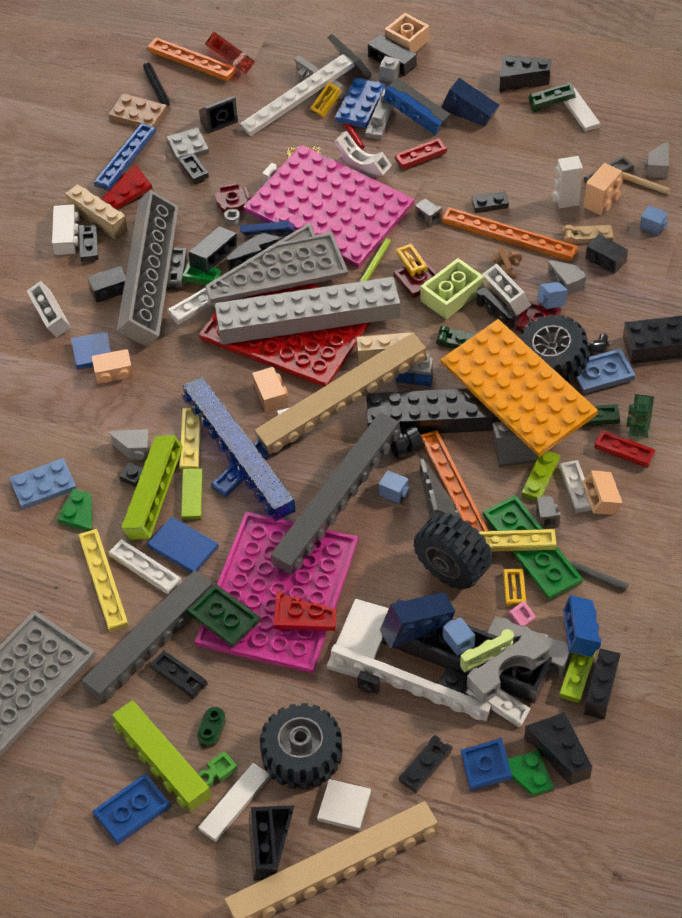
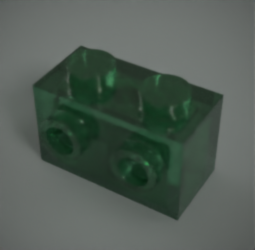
[626,394,654,438]

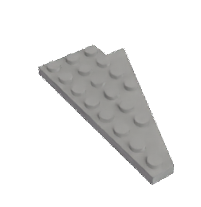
[206,223,348,304]

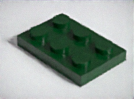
[187,584,261,648]

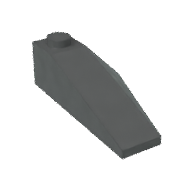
[420,458,460,518]

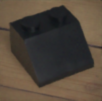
[199,96,238,134]

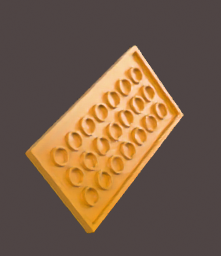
[441,319,598,457]

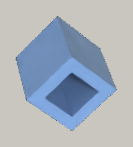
[640,206,669,236]
[537,282,568,309]
[379,470,410,504]
[443,617,475,656]

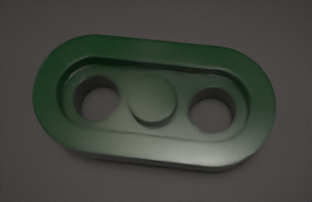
[197,707,226,748]

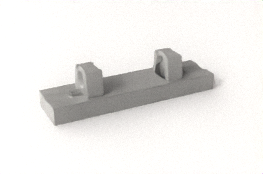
[294,55,345,100]
[365,89,395,140]

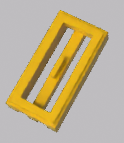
[310,82,343,118]
[396,244,428,276]
[503,569,526,607]

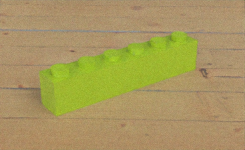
[121,435,183,540]
[112,700,211,812]

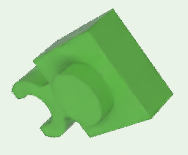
[198,751,238,787]

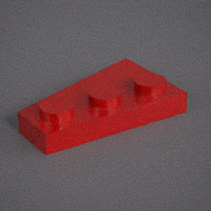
[101,164,153,210]
[273,590,337,631]

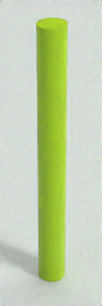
[359,238,391,282]

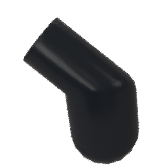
[588,333,608,353]

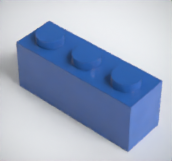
[563,595,601,657]

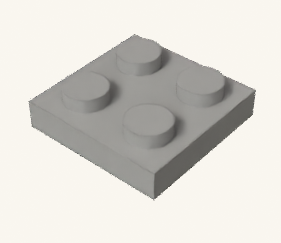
[167,128,209,162]

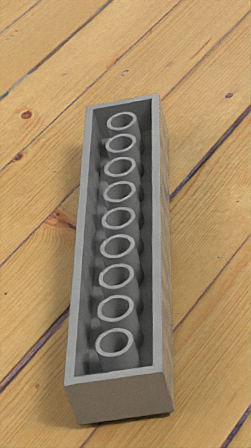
[117,190,179,347]
[215,277,400,345]

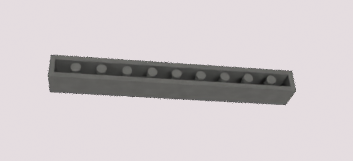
[271,412,401,575]

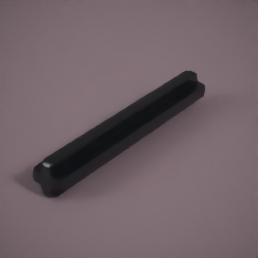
[143,62,170,106]

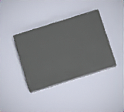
[327,34,372,79]

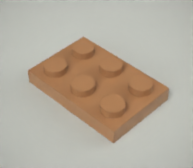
[109,94,167,127]

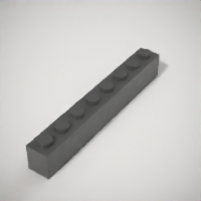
[82,570,213,704]

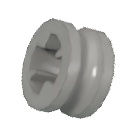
[224,209,240,226]

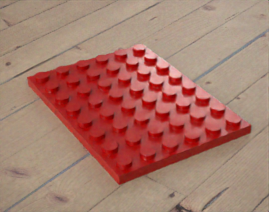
[199,284,371,387]

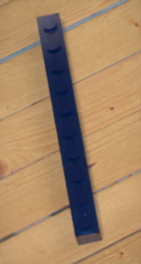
[182,376,296,522]

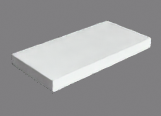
[327,599,389,678]

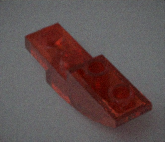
[205,31,255,75]

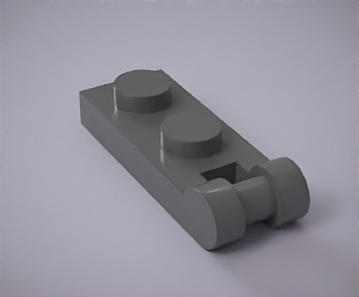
[166,247,187,289]

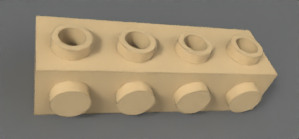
[65,184,127,239]

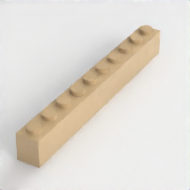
[255,332,427,455]
[225,801,438,918]

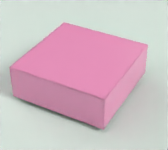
[507,601,536,626]

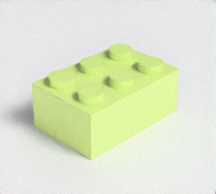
[420,258,484,319]

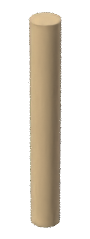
[621,172,671,195]

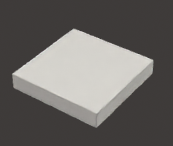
[317,779,371,831]

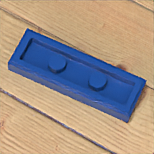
[239,221,294,236]

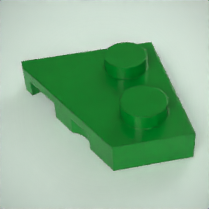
[182,263,221,285]
[57,489,93,532]
[508,750,554,797]

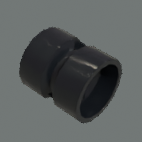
[390,426,423,459]

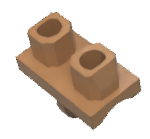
[491,245,522,279]

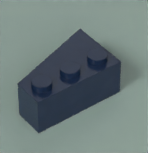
[441,78,500,127]
[380,592,456,649]

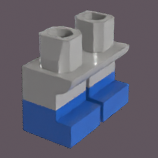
[396,354,434,387]

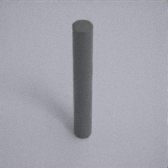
[571,561,629,591]

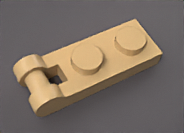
[562,225,613,244]

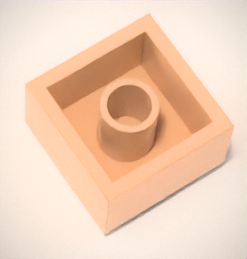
[385,13,429,53]
[584,163,623,216]

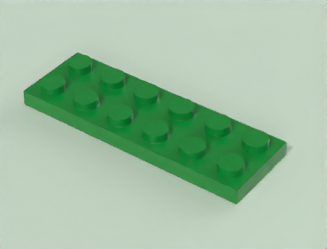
[483,495,583,601]

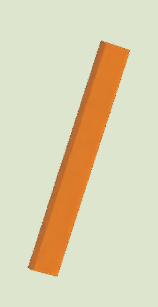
[442,207,578,262]
[420,430,488,532]

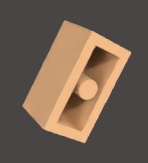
[92,349,133,384]
[252,367,288,412]
[582,470,622,515]

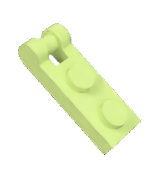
[460,629,514,672]

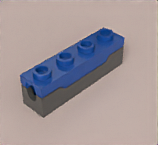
[383,78,450,136]

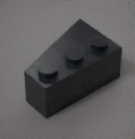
[499,55,552,92]
[524,712,592,785]
[248,805,295,881]

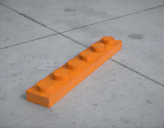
[147,37,236,82]

